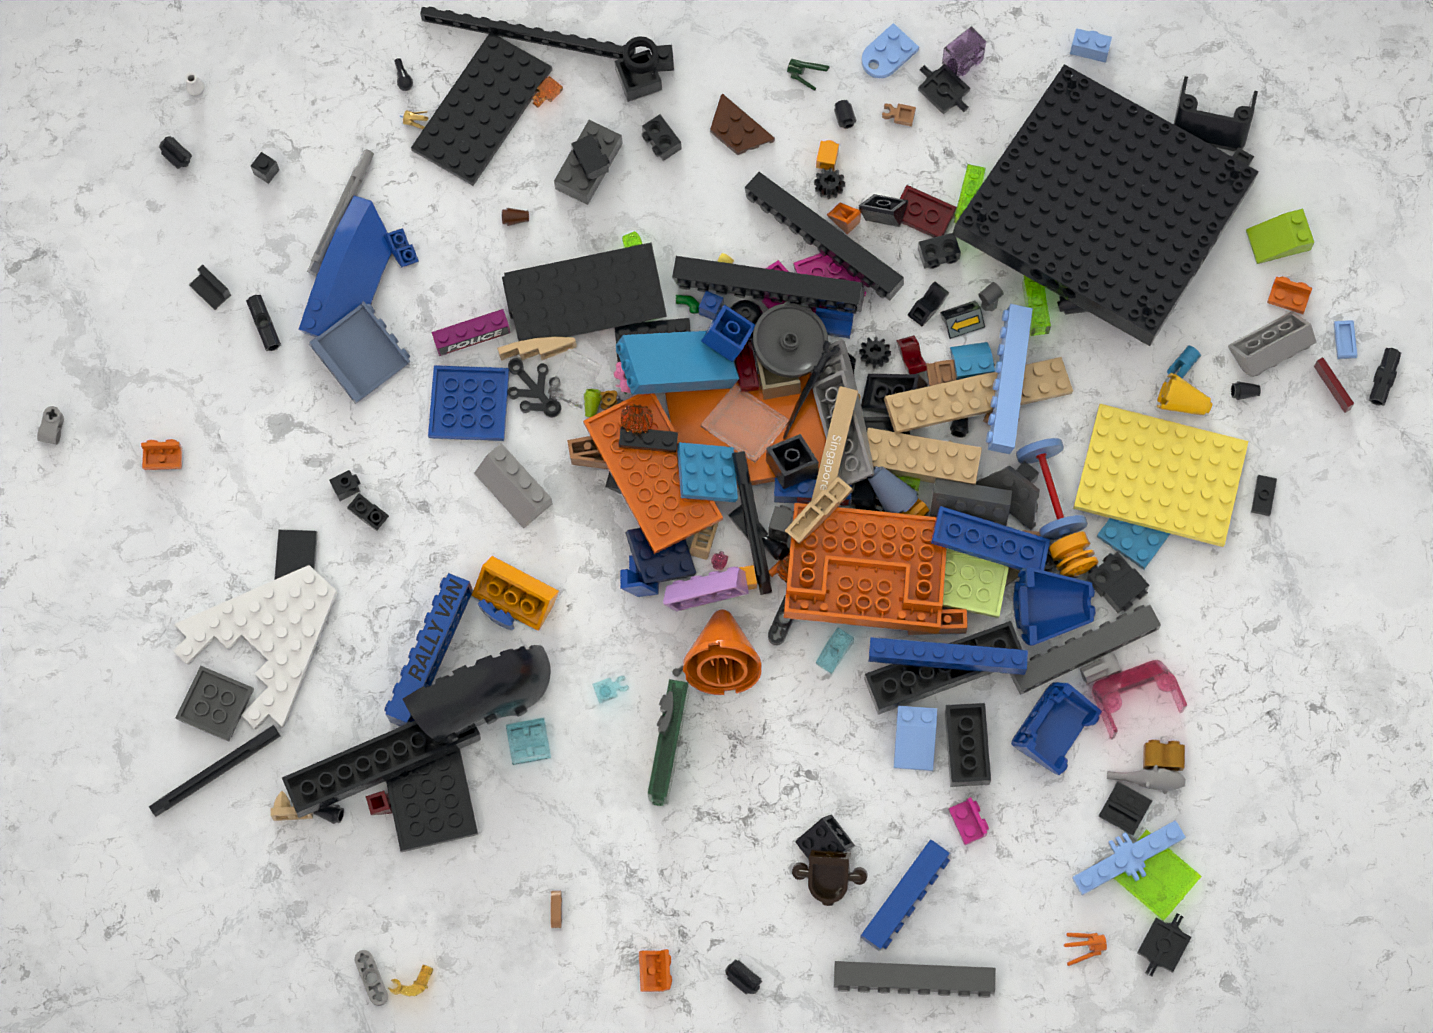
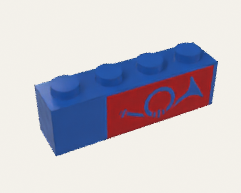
[774,478,852,506]

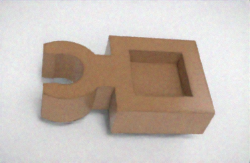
[882,103,916,127]

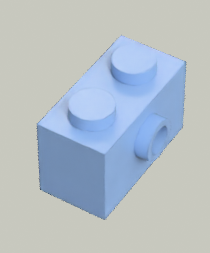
[1070,28,1112,62]

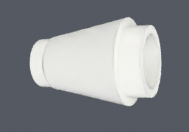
[186,73,204,95]

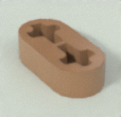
[551,891,562,928]

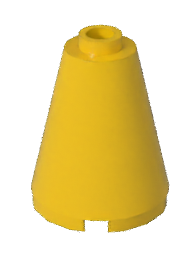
[1157,373,1213,415]

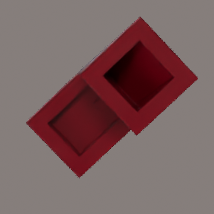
[896,335,927,374]
[365,790,392,815]

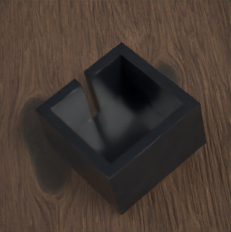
[614,49,662,102]

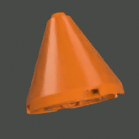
[683,609,761,695]

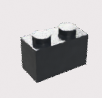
[571,134,610,181]
[1103,568,1150,613]

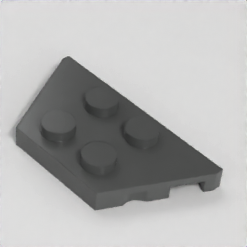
[975,466,1040,530]

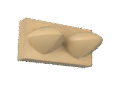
[271,791,313,821]

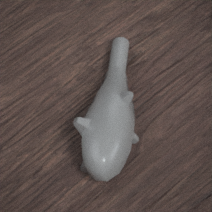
[1107,765,1186,794]

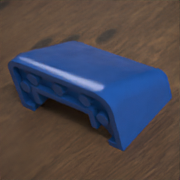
[1011,682,1102,775]

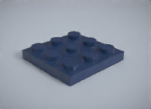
[625,528,696,585]

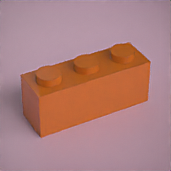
[908,609,968,635]

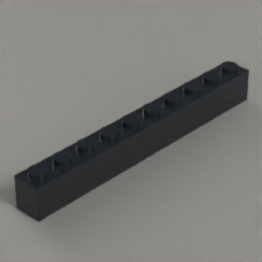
[745,172,904,301]

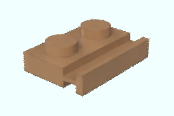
[926,360,957,386]

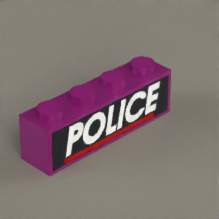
[431,309,511,356]

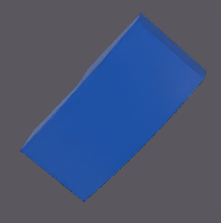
[384,228,419,268]
[478,599,515,631]

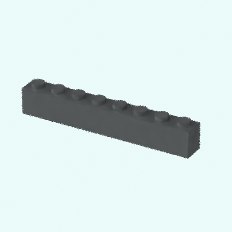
[1010,605,1161,695]
[834,961,996,998]

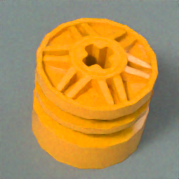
[1048,531,1099,577]

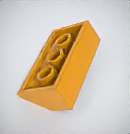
[471,556,559,631]

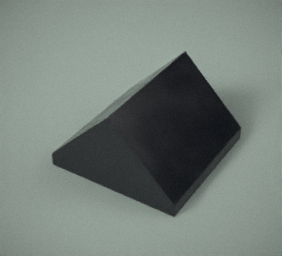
[859,194,908,227]

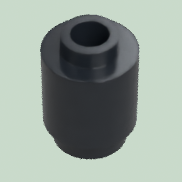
[834,100,856,129]

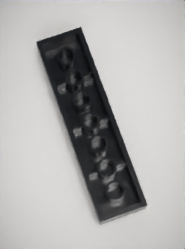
[864,621,1023,715]

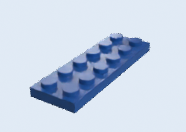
[931,506,1050,571]

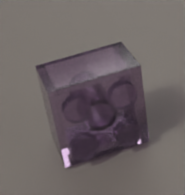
[942,26,986,77]

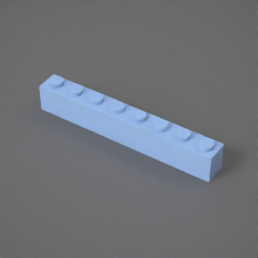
[986,304,1033,454]

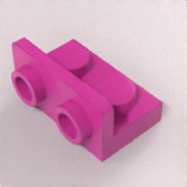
[948,797,989,845]

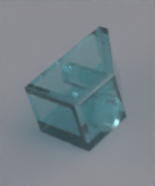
[816,627,854,674]

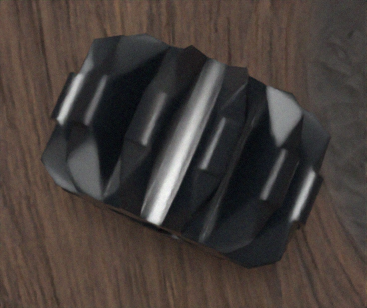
[814,167,845,200]
[859,336,891,369]

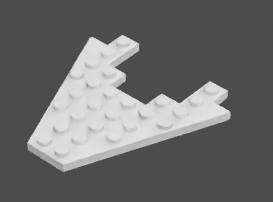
[174,565,337,729]

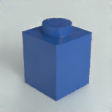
[699,291,724,320]

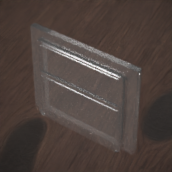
[701,384,790,463]

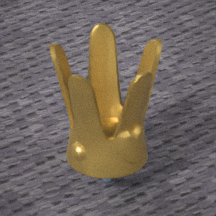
[400,110,428,129]

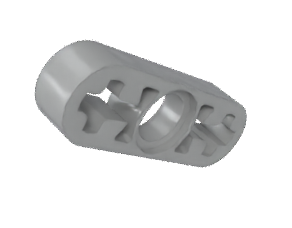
[355,950,388,1006]

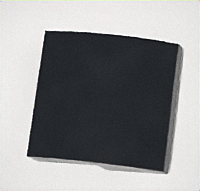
[1099,781,1153,835]

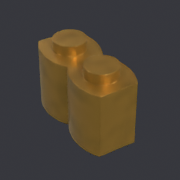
[1143,740,1185,771]

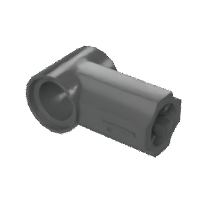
[978,282,1004,311]

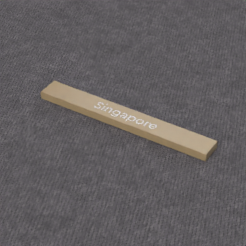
[811,386,858,503]

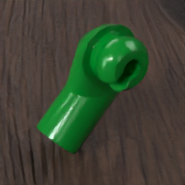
[676,295,700,314]

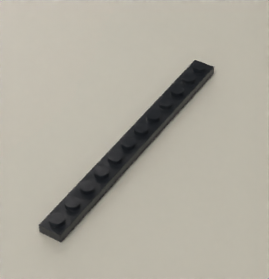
[420,6,636,59]

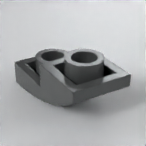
[657,691,674,736]

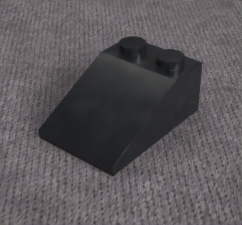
[861,374,928,415]

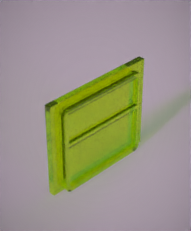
[1113,829,1202,921]

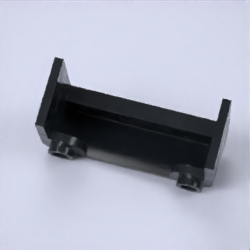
[1173,76,1258,152]

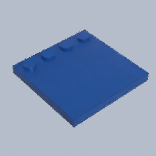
[428,365,510,441]

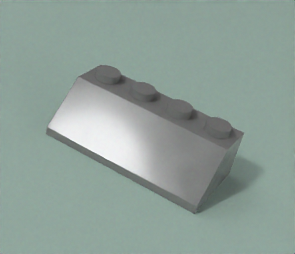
[1228,311,1317,377]
[474,443,553,528]

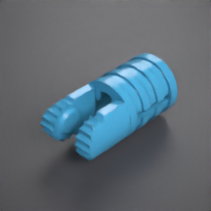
[1167,345,1201,378]

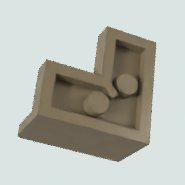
[756,357,801,400]

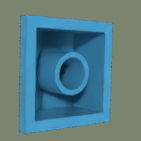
[950,342,995,380]

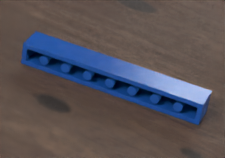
[868,637,1028,675]

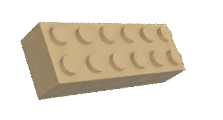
[867,428,982,484]

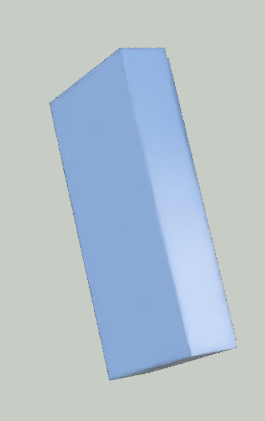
[1333,320,1358,359]

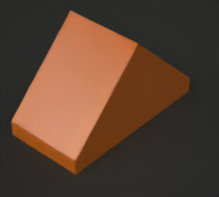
[827,203,861,234]

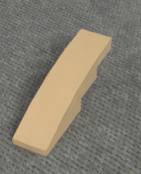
[497,337,577,361]
[785,477,853,544]

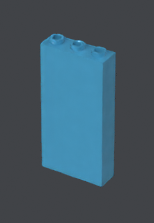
[616,331,739,395]

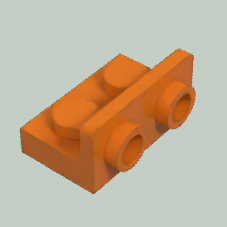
[1267,276,1312,314]

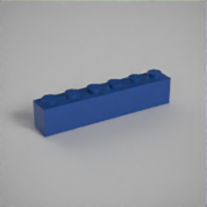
[860,839,950,952]

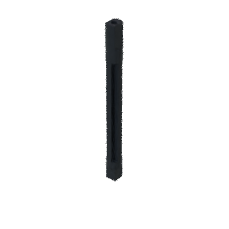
[732,451,772,595]
[149,725,281,817]

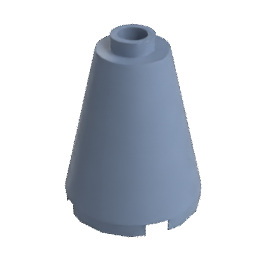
[868,466,919,513]

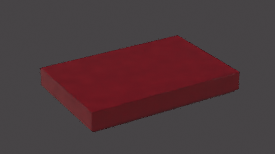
[900,185,957,238]

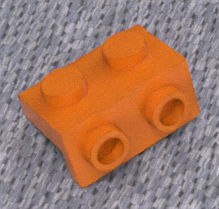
[141,439,182,470]
[639,949,672,992]

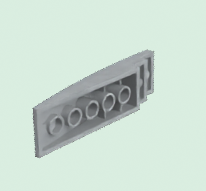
[811,339,874,485]

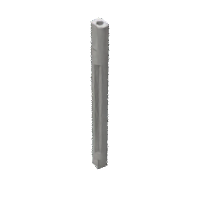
[307,149,374,276]

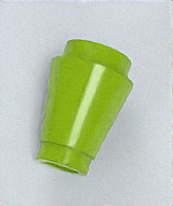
[583,389,602,417]

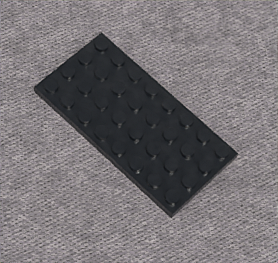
[411,32,552,186]
[504,242,667,342]

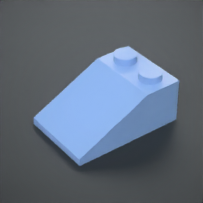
[894,706,937,771]

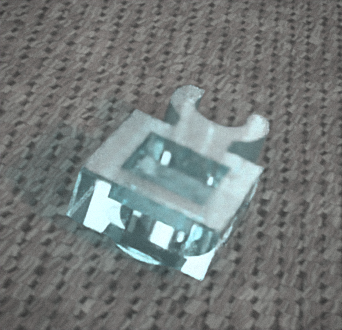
[592,676,629,704]

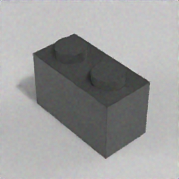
[768,505,794,543]

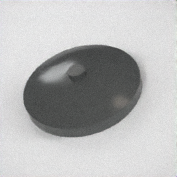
[752,303,828,378]

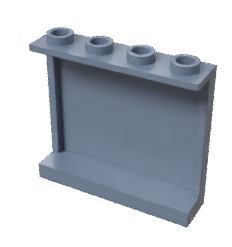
[309,301,410,404]

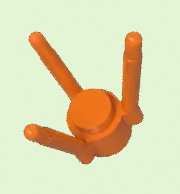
[1064,933,1107,966]

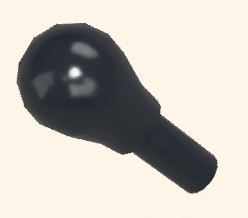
[394,58,413,91]

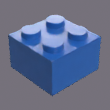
[701,304,755,362]

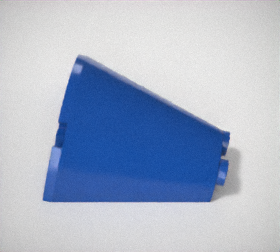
[1013,567,1096,646]

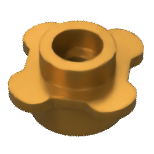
[600,390,618,410]

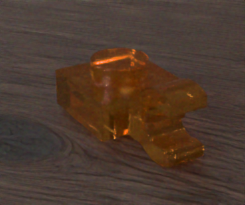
[532,76,563,108]

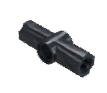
[246,295,281,351]
[1369,348,1401,406]

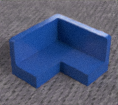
[620,555,659,597]

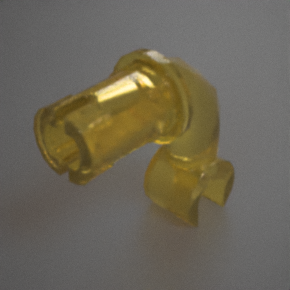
[388,965,434,997]

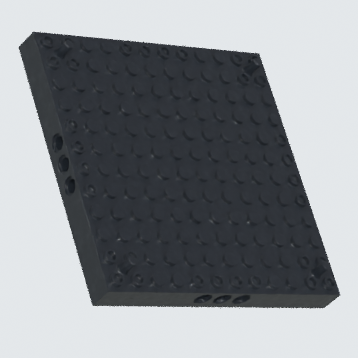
[952,64,1259,346]

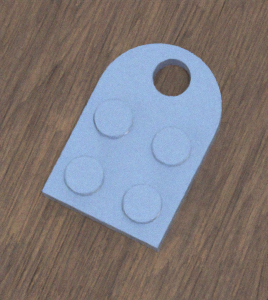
[862,23,919,78]

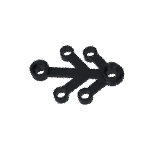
[508,358,562,418]

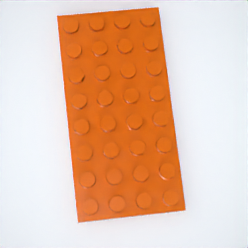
[583,393,723,554]

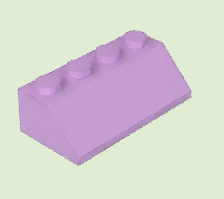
[663,567,749,612]

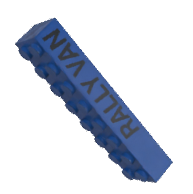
[384,573,473,727]

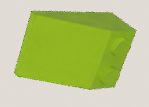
[1246,208,1315,264]

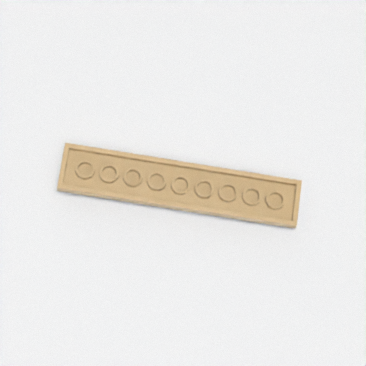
[884,357,1073,434]

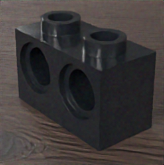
[641,114,682,161]
[918,233,961,269]
[1086,552,1132,597]

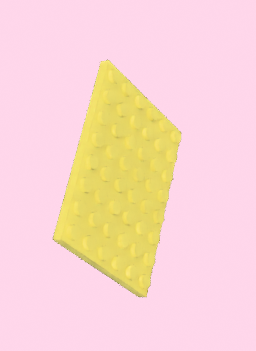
[1073,404,1249,547]

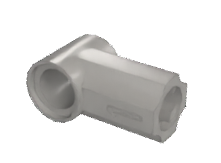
[1080,653,1122,684]

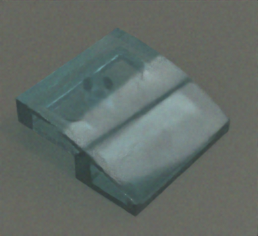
[506,718,551,765]

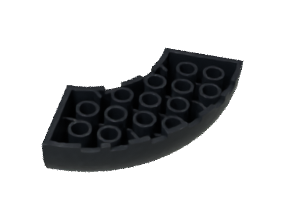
[403,645,551,744]

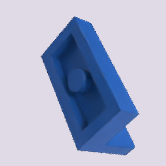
[816,308,854,339]

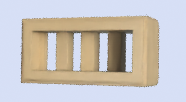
[690,522,719,560]

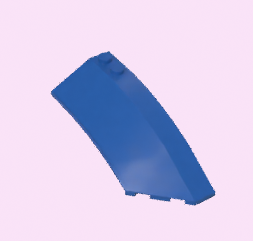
[298,195,392,337]

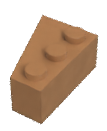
[567,436,609,470]

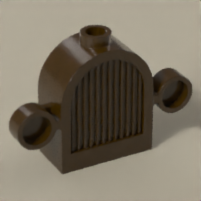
[792,850,868,906]

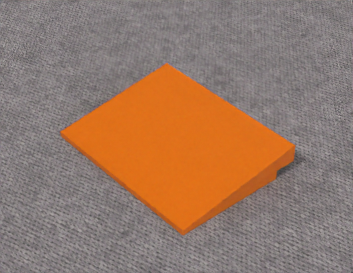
[665,373,826,488]
[783,503,947,634]

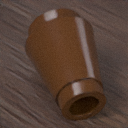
[502,208,529,226]

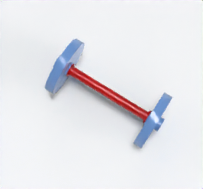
[1016,438,1088,540]

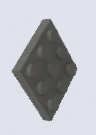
[175,665,254,742]

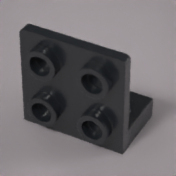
[795,814,855,860]

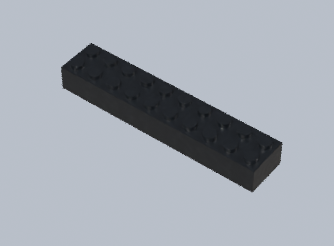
[672,256,865,314]
[282,721,481,818]

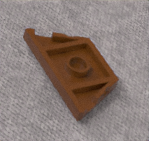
[710,94,775,155]

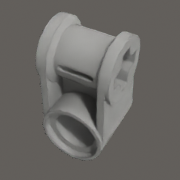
[37,406,64,445]

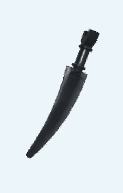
[783,340,840,439]

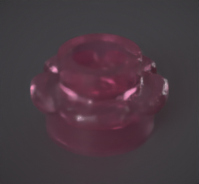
[711,551,728,570]

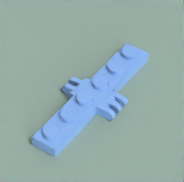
[1072,820,1186,895]

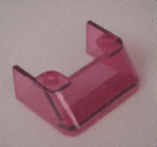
[1092,660,1187,739]

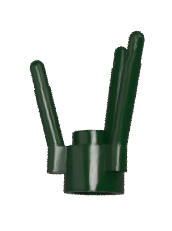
[787,58,830,91]

